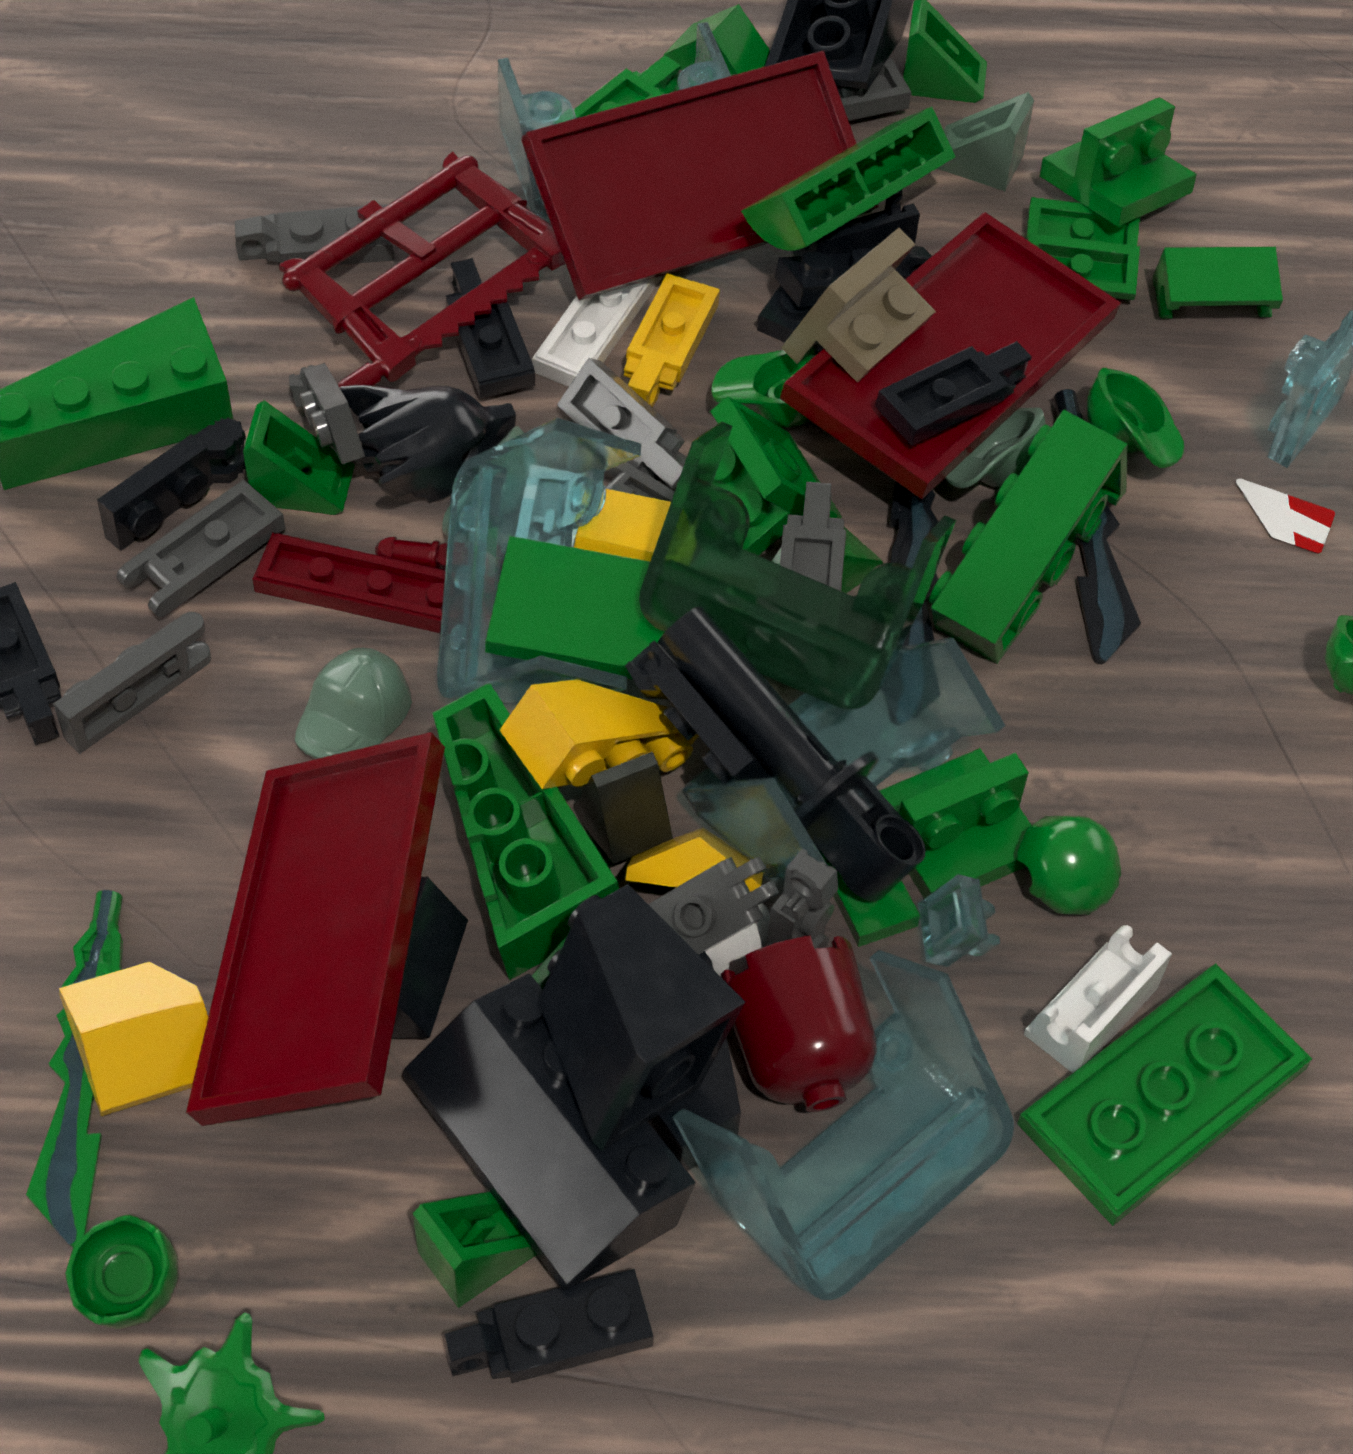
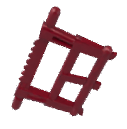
[279,151,565,388]

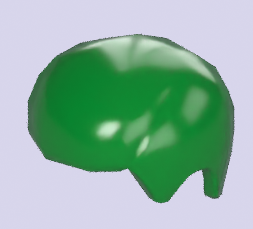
[1017,816,1121,915]
[65,1215,179,1329]

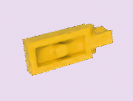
[624,273,720,408]

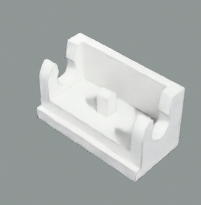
[1024,925,1172,1073]

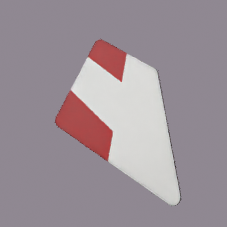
[1236,479,1335,554]

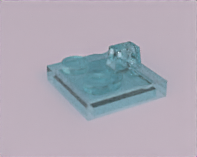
[1267,310,1353,468]

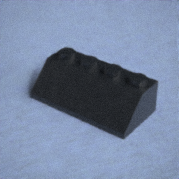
[403,973,696,1291]

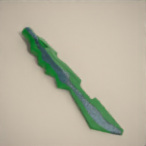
[26,890,123,1247]

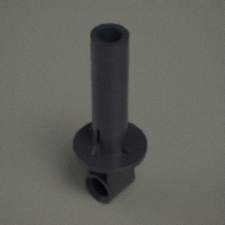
[657,606,926,901]

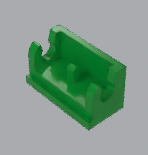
[1152,247,1283,318]

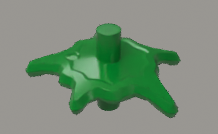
[139,1312,325,1454]

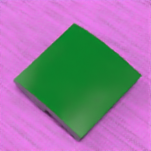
[1025,197,1140,300]

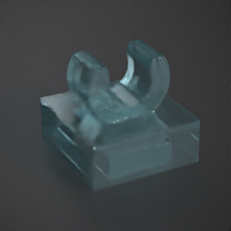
[918,874,1000,967]

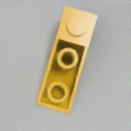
[500,679,699,789]

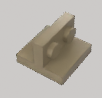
[781,228,936,383]

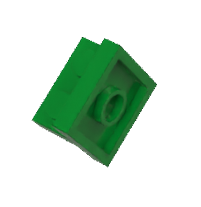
[1039,97,1197,227]
[693,396,842,557]
[879,748,1031,909]

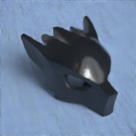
[340,385,516,503]

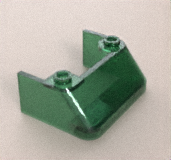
[639,421,956,709]

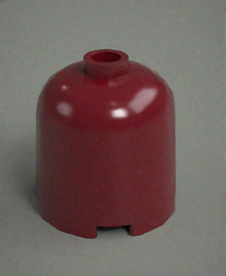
[720,936,877,1112]

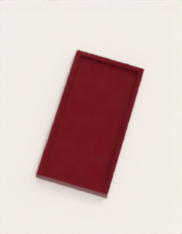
[521,51,879,301]
[780,211,1121,499]
[186,732,445,1126]

